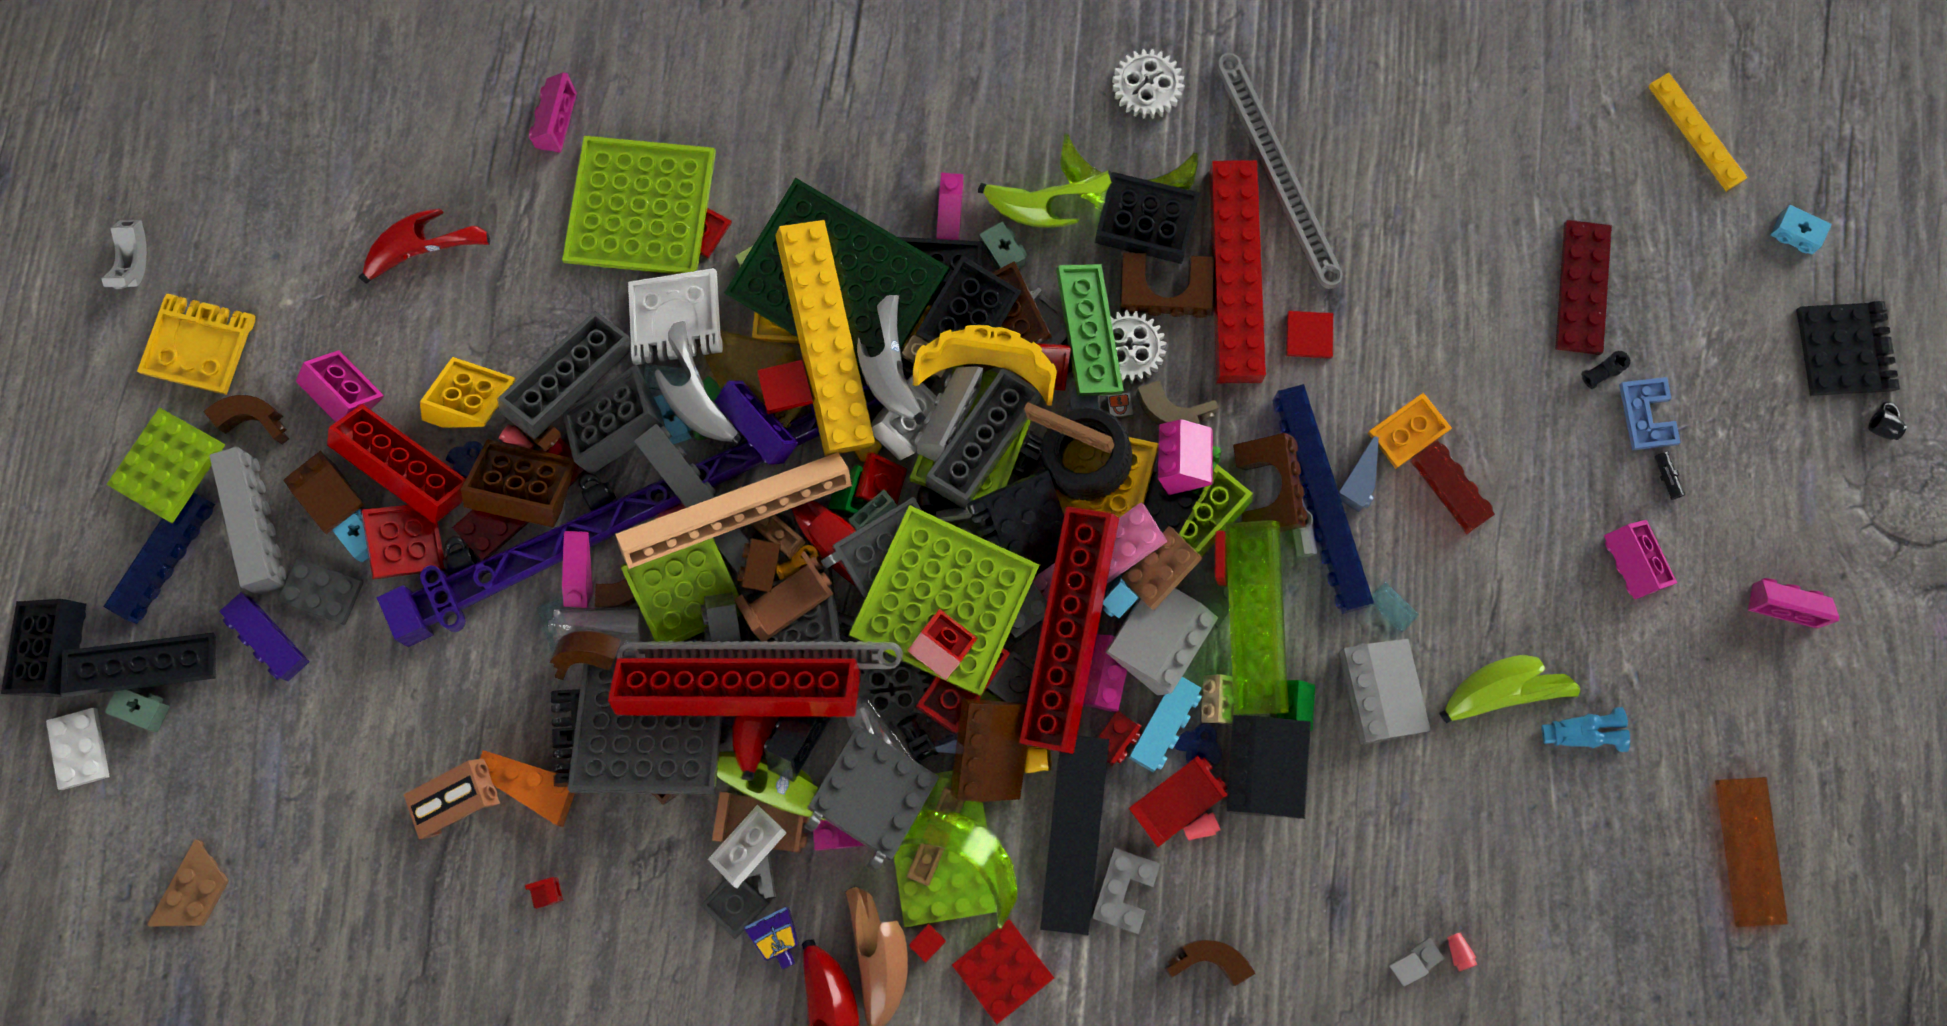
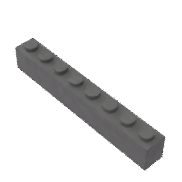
[634,424,753,590]

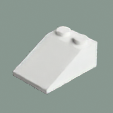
[871,375,937,461]

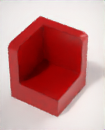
[525,877,564,909]
[909,924,946,963]

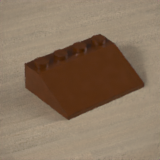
[461,439,576,528]
[950,698,1027,802]

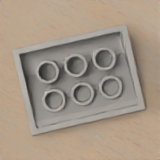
[1105,588,1218,695]
[1339,639,1431,745]

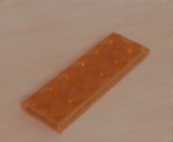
[1715,777,1788,927]

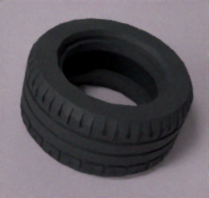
[1041,407,1133,501]

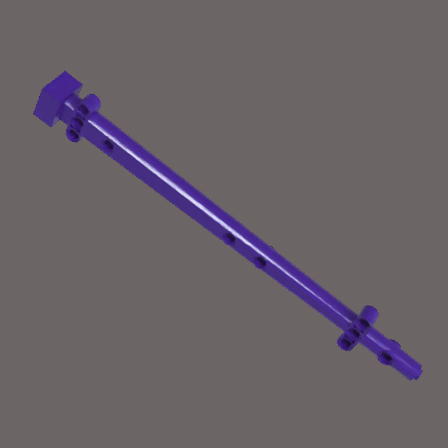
[376,375,907,647]

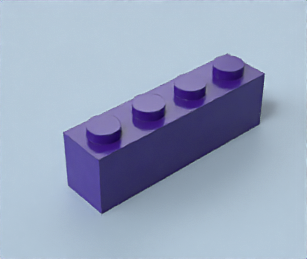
[714,381,798,465]
[219,592,310,681]

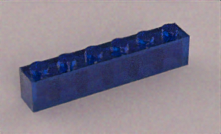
[103,492,215,624]

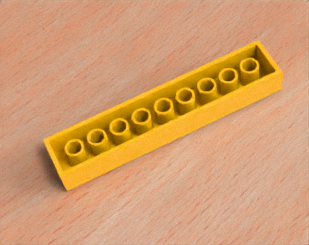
[775,220,875,456]

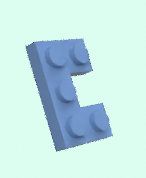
[1619,377,1681,450]

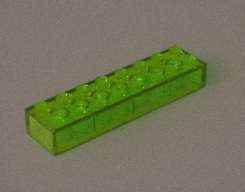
[1225,520,1289,714]

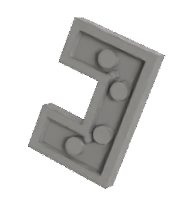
[1092,848,1160,934]

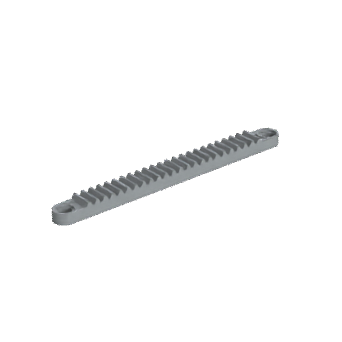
[1217,53,1343,289]
[616,641,903,669]

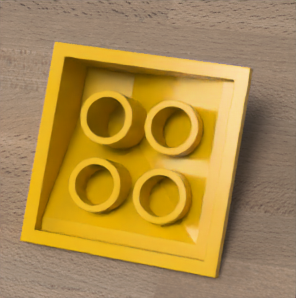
[420,357,516,428]

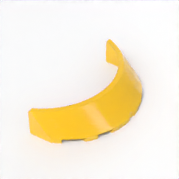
[913,325,1057,406]

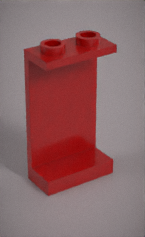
[1128,756,1228,847]

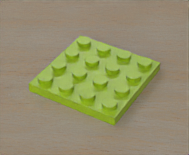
[106,407,226,524]
[621,538,743,642]

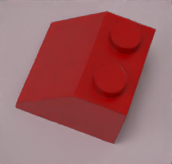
[907,609,978,680]

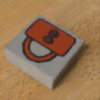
[1107,393,1133,418]

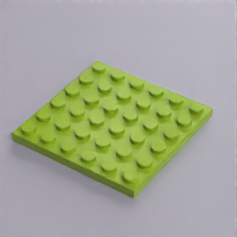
[562,136,716,274]
[849,505,1040,697]

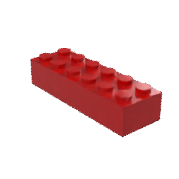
[327,404,466,524]

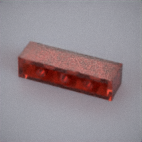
[1410,440,1495,534]

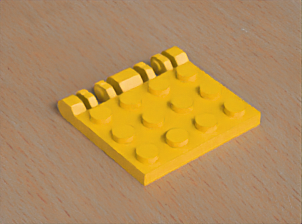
[137,294,255,395]

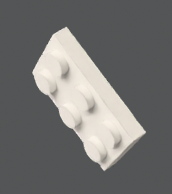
[46,708,109,790]
[708,805,787,888]

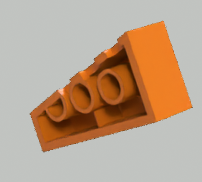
[480,750,575,827]

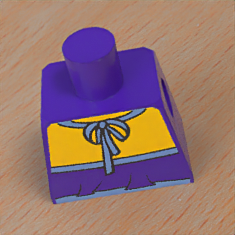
[744,907,799,970]

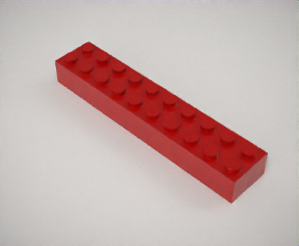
[1209,160,1266,383]
[1019,506,1119,754]
[608,658,861,717]

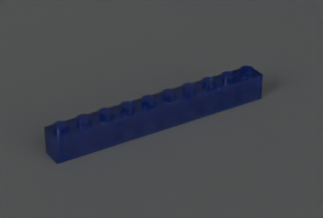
[1273,384,1374,614]

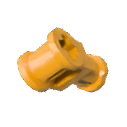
[776,545,823,580]

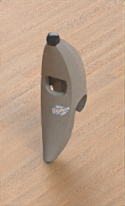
[857,295,926,425]
[655,321,743,446]

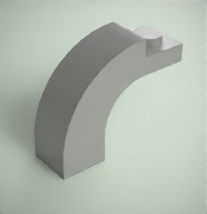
[101,220,147,289]

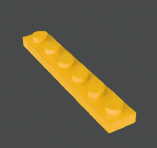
[1648,73,1748,192]

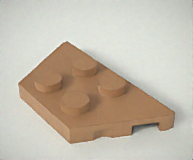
[147,839,229,927]

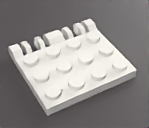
[628,268,723,365]

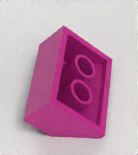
[529,72,577,153]
[296,350,384,422]
[1158,419,1213,495]
[1604,520,1677,600]
[1748,578,1839,629]
[1083,634,1127,713]

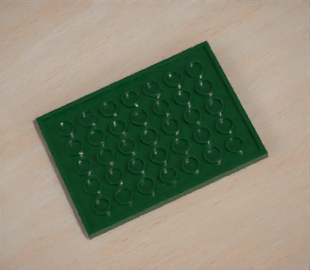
[724,177,950,377]

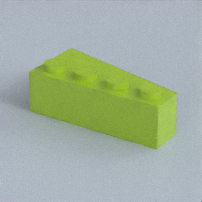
[1179,464,1253,557]

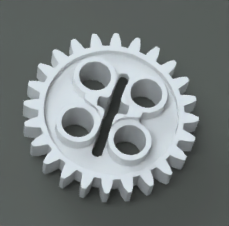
[1112,49,1184,119]
[1111,310,1166,384]

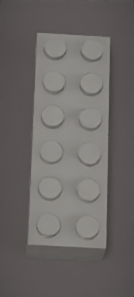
[209,447,286,595]

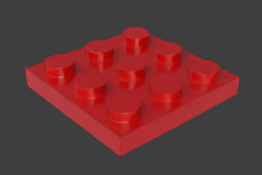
[361,505,445,579]
[952,919,1054,1025]

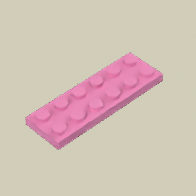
[1033,502,1168,601]

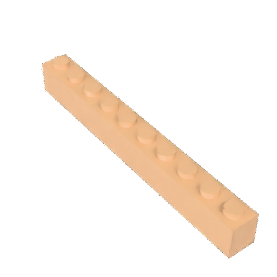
[615,452,852,569]

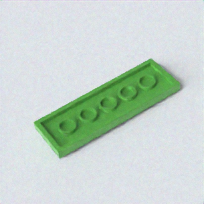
[1056,264,1124,397]

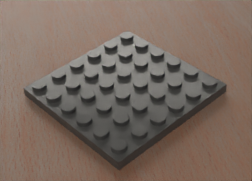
[568,652,722,794]

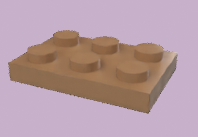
[1122,526,1202,610]

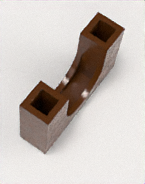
[1120,253,1214,318]
[1233,433,1307,538]

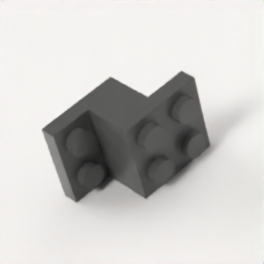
[1003,582,1047,650]

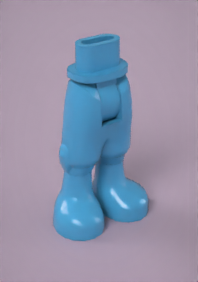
[1541,707,1630,752]

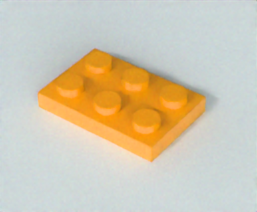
[1368,392,1452,469]

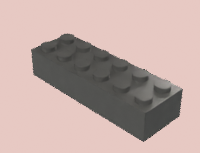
[497,311,630,440]
[926,368,1041,510]

